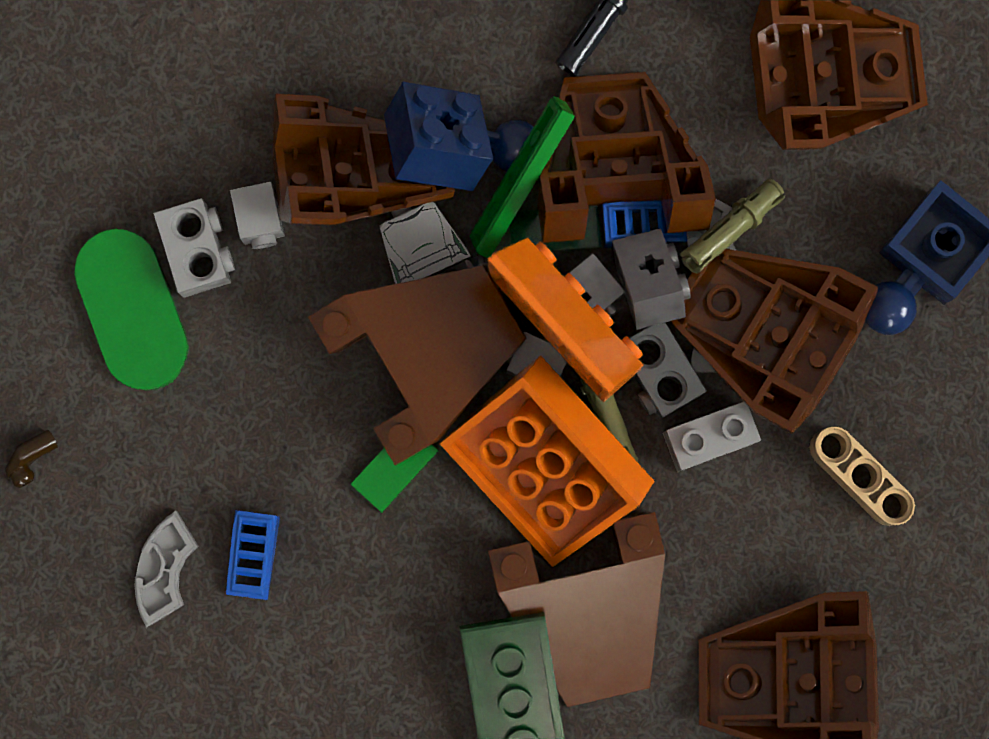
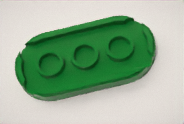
[75,229,189,391]

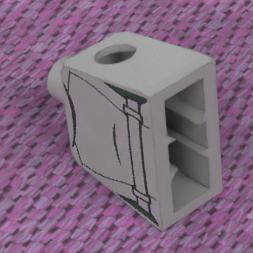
[379,202,471,284]

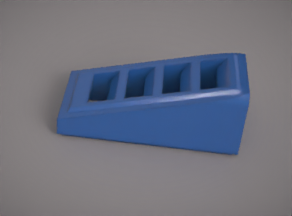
[601,201,687,248]
[226,510,280,600]

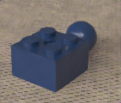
[384,82,533,191]
[865,180,989,335]

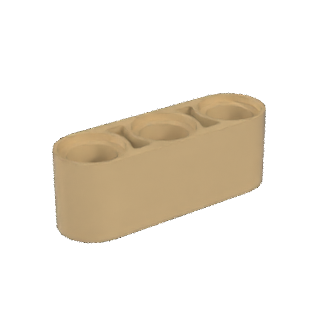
[809,427,915,526]

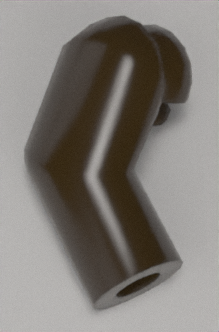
[5,430,58,488]

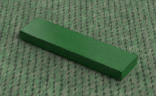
[470,96,575,259]

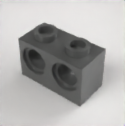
[630,322,706,419]

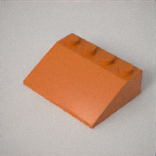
[488,238,644,403]
[439,355,654,567]

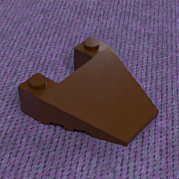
[537,72,716,243]
[308,265,527,465]
[488,512,665,707]

